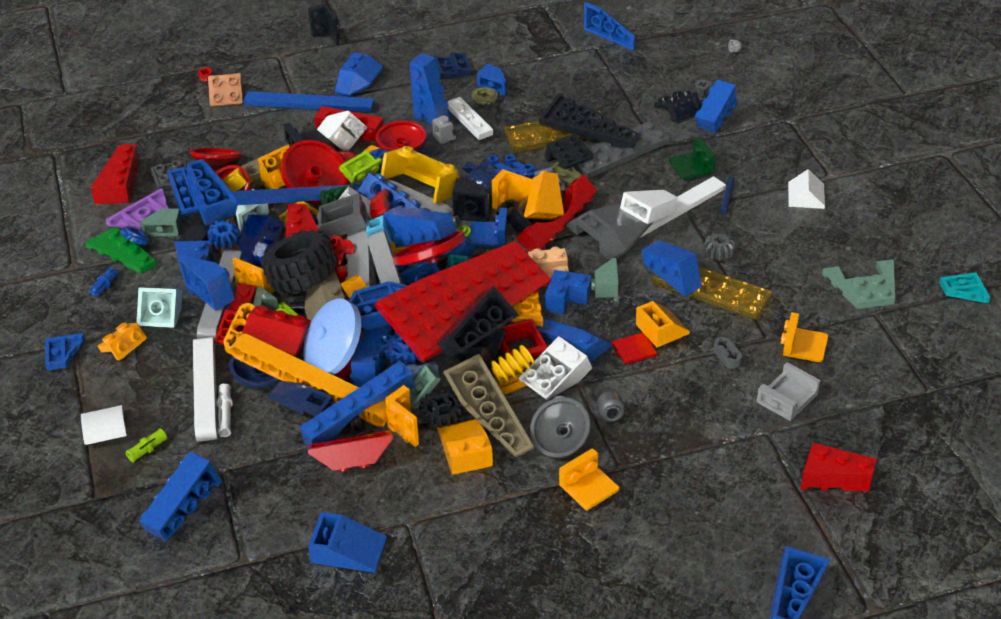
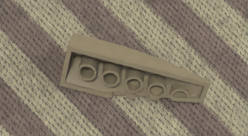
[304,270,345,321]
[444,354,534,458]

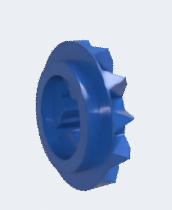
[120,226,149,245]

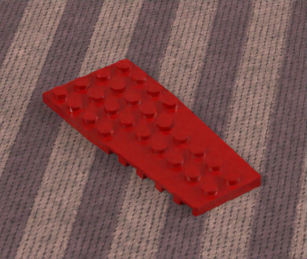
[375,241,551,363]

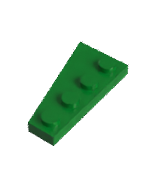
[85,227,157,274]

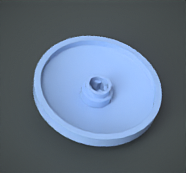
[303,298,361,375]

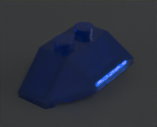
[237,213,286,274]

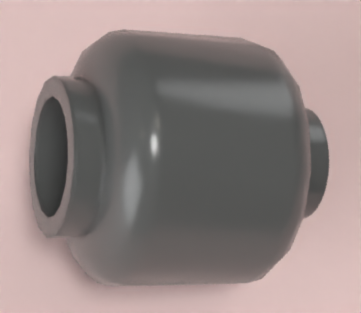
[597,391,625,422]

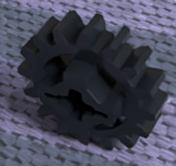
[419,389,464,428]

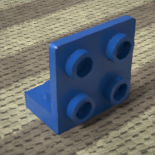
[469,208,507,248]

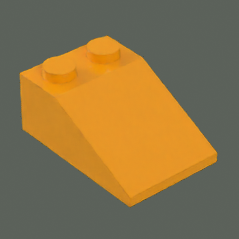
[437,419,493,475]

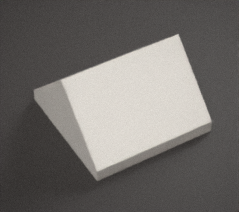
[788,169,825,209]

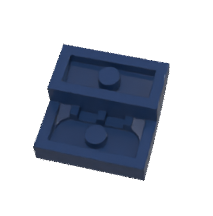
[434,52,472,79]

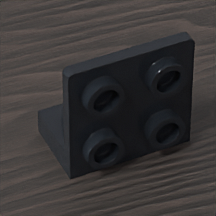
[308,3,341,45]
[654,90,701,122]
[283,122,329,146]
[545,133,593,169]
[454,329,506,366]

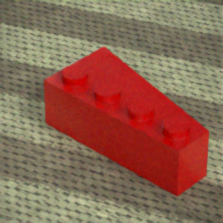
[90,144,140,204]

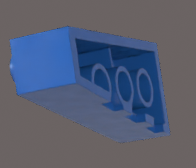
[410,53,452,125]
[187,159,237,225]
[350,324,393,387]
[139,452,222,541]
[769,546,830,619]

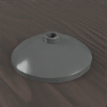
[530,397,591,459]

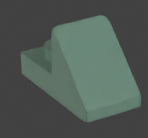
[253,287,279,311]
[410,365,441,409]

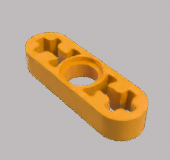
[224,303,255,354]

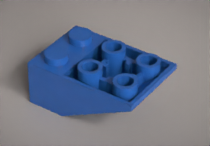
[308,512,387,573]

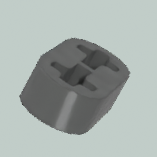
[713,337,742,369]

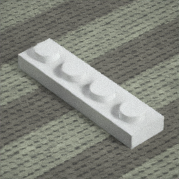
[447,97,493,140]

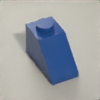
[477,64,506,96]

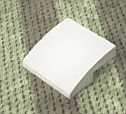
[81,405,126,445]

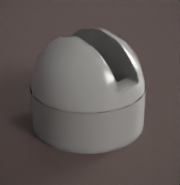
[728,40,742,52]

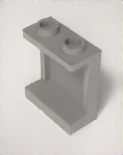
[757,362,820,421]

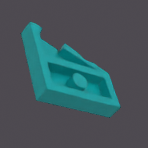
[939,272,991,303]

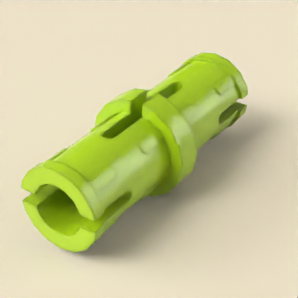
[125,429,167,462]

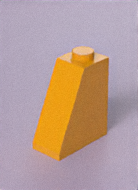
[524,171,564,220]

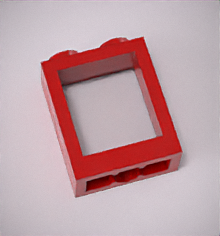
[498,319,548,369]

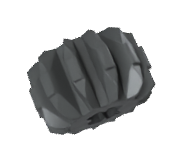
[703,232,735,261]

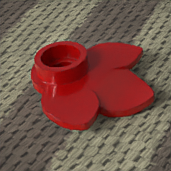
[329,236,355,266]

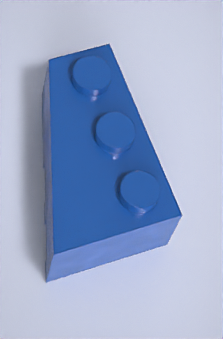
[642,240,702,296]

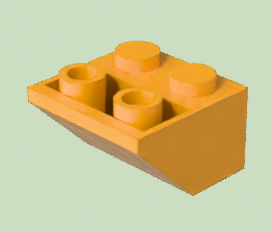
[258,145,290,189]
[636,301,690,347]

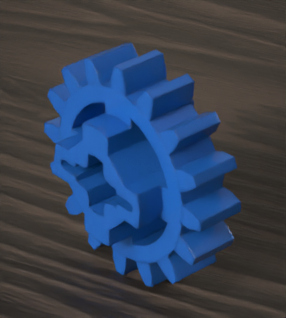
[383,331,421,366]

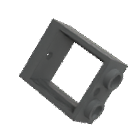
[317,193,367,239]

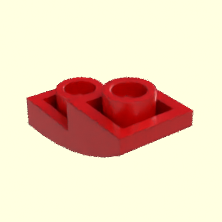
[370,188,391,219]

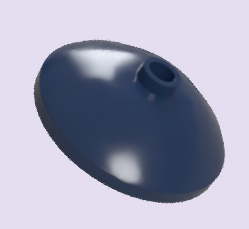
[229,356,281,388]

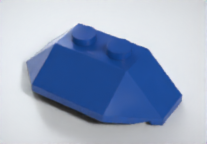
[335,52,383,97]
[167,167,200,218]
[349,281,407,330]

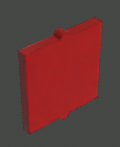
[612,333,657,365]

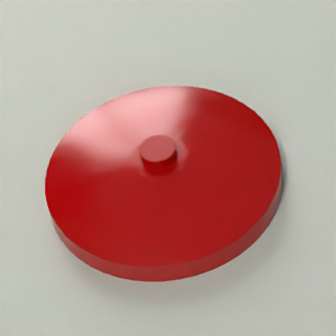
[280,140,349,205]
[392,230,466,265]

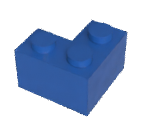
[545,270,591,314]

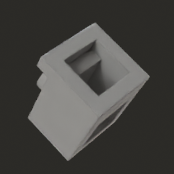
[432,116,456,145]

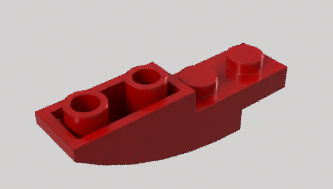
[214,283,257,345]

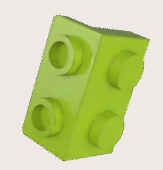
[339,150,382,184]

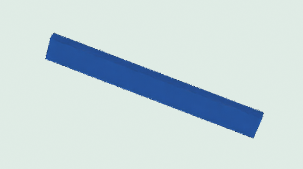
[244,91,375,113]
[229,184,366,205]

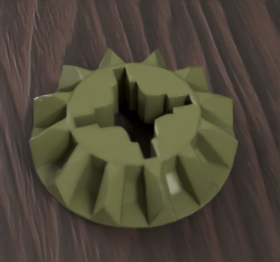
[472,87,498,105]

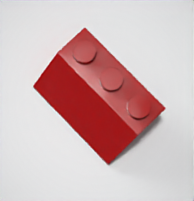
[242,305,311,357]

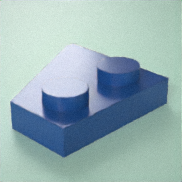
[45,333,85,371]

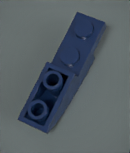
[268,381,335,417]

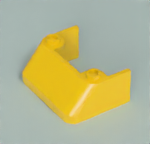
[381,146,461,204]

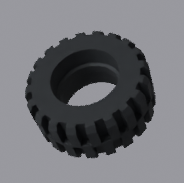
[261,230,337,294]

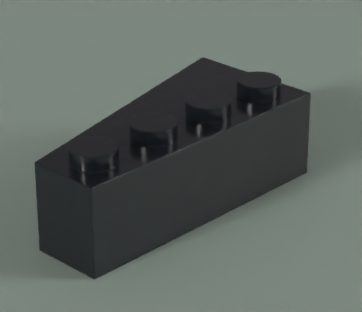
[436,286,520,357]

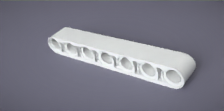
[193,337,218,442]

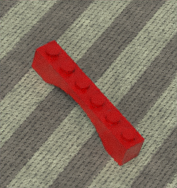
[516,174,597,252]

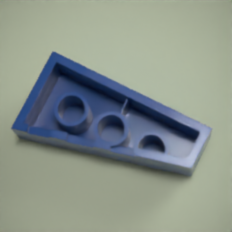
[383,206,457,247]

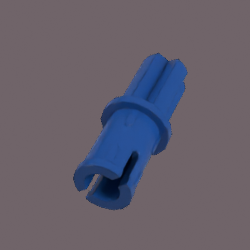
[89,267,118,297]

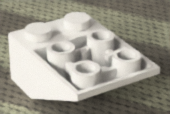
[518,336,592,400]

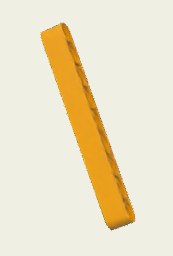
[229,334,388,427]

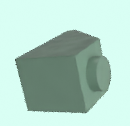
[140,209,182,237]
[591,258,618,298]

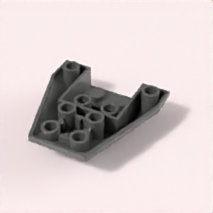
[565,203,653,260]

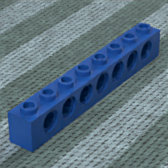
[358,173,475,258]

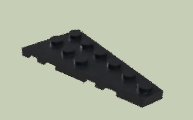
[539,92,640,148]

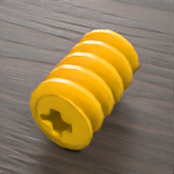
[491,345,536,385]

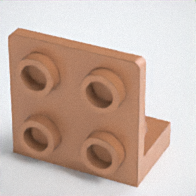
[208,73,243,107]

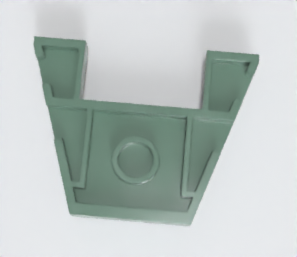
[822,259,895,309]

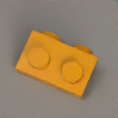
[98,322,146,360]

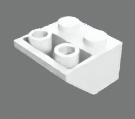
[317,111,367,151]

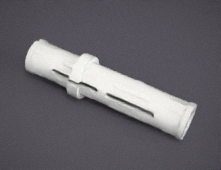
[216,384,233,437]

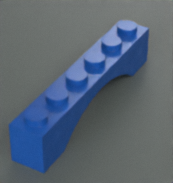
[300,361,415,445]

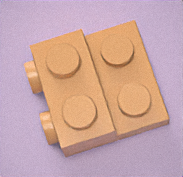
[528,247,569,286]

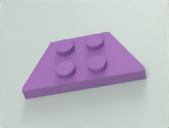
[105,188,168,231]

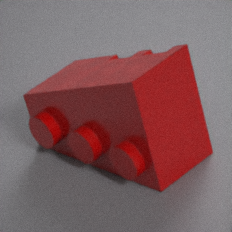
[285,203,319,237]
[800,443,877,491]

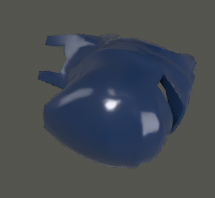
[462,159,498,200]

